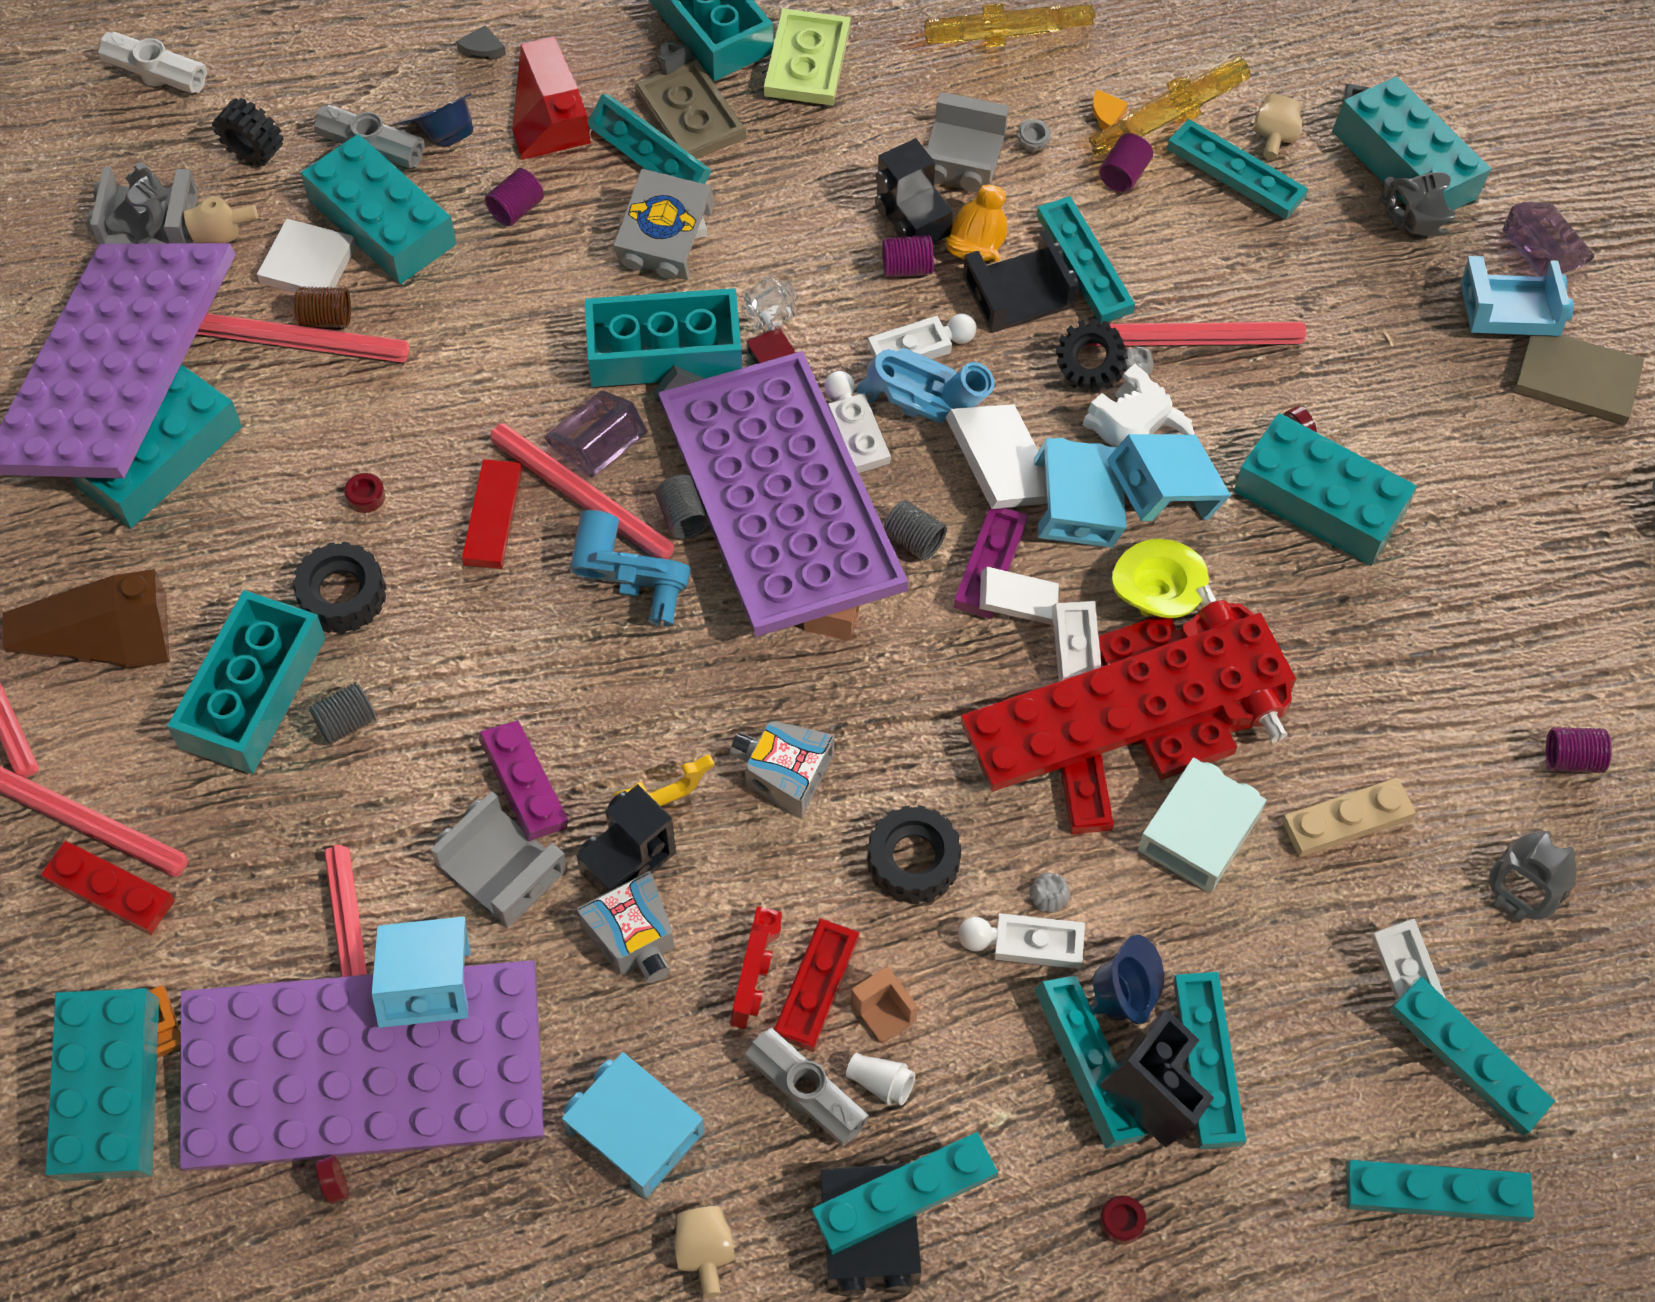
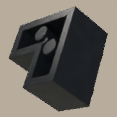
[875,138,953,244]
[576,784,676,895]
[1100,1009,1214,1148]

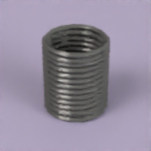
[655,474,709,539]
[883,500,947,561]
[309,682,377,745]

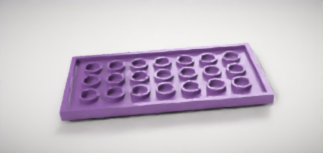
[0,243,236,478]
[658,351,908,637]
[180,960,545,1171]

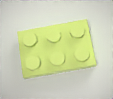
[764,8,851,105]

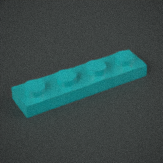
[588,94,712,184]
[1167,119,1309,220]
[1036,196,1135,324]
[1173,972,1247,1150]
[1034,975,1149,1149]
[1389,976,1555,1136]
[812,1132,998,1255]
[1346,1160,1534,1223]

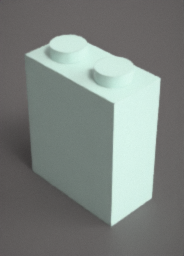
[1138,757,1267,894]

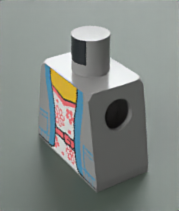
[730,721,835,819]
[577,871,674,983]

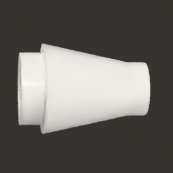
[846,1053,915,1105]

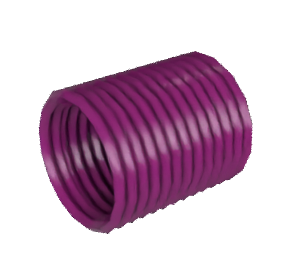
[1099,133,1153,192]
[485,168,544,227]
[882,235,934,278]
[1545,727,1612,773]

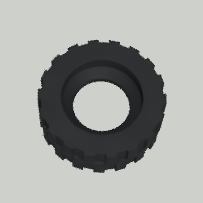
[293,542,386,634]
[867,805,961,904]

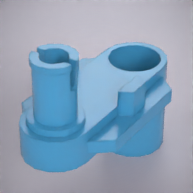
[857,348,995,423]
[569,510,691,627]

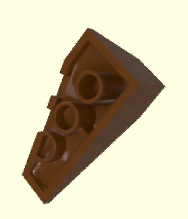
[3,569,170,668]

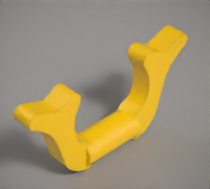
[613,754,715,806]

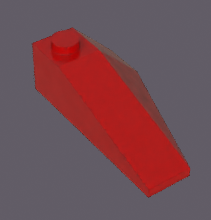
[512,36,591,160]

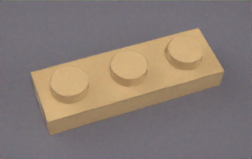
[1282,777,1416,858]

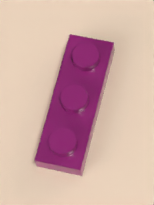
[954,507,1028,620]
[479,720,569,841]

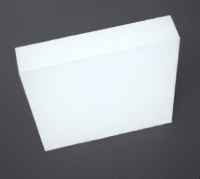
[257,219,357,293]

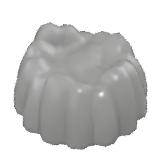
[1017,118,1051,152]
[1120,346,1154,376]
[1030,873,1070,913]

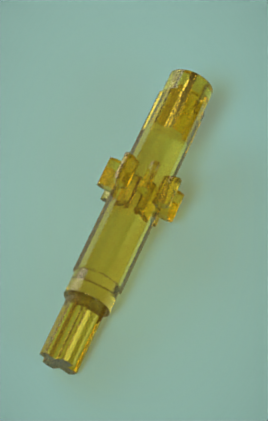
[924,3,1096,47]
[1089,56,1251,156]

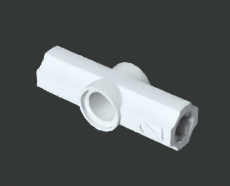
[98,32,208,94]

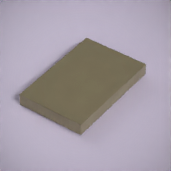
[635,59,747,159]
[1514,335,1645,425]

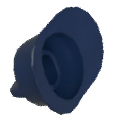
[394,93,473,146]
[1091,935,1164,1025]

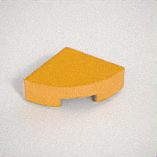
[1092,89,1128,135]

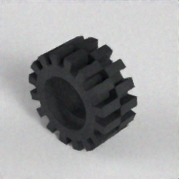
[212,98,284,167]
[1056,319,1128,393]

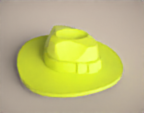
[1112,539,1209,618]

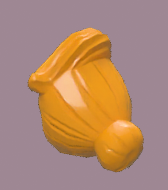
[945,184,1008,262]

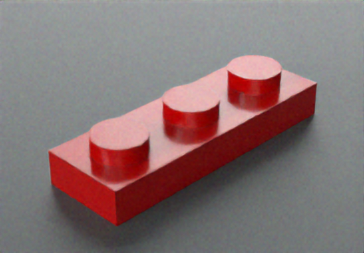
[41,840,175,935]

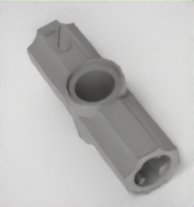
[314,105,425,168]
[745,1028,869,1147]

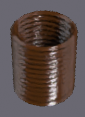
[294,286,351,328]

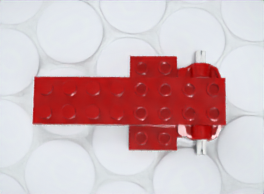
[960,585,1296,792]

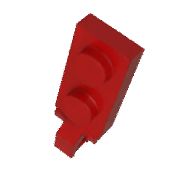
[729,906,782,1029]

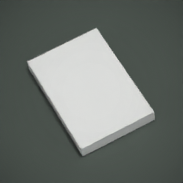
[946,404,1048,509]

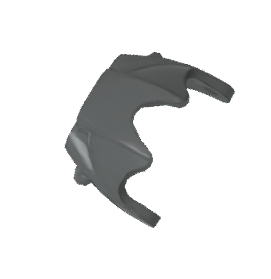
[105,162,168,244]
[1379,172,1456,236]
[1489,831,1577,923]

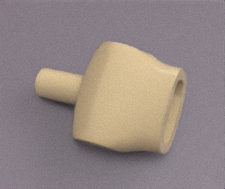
[1252,94,1302,160]
[184,196,258,243]
[674,1206,736,1298]

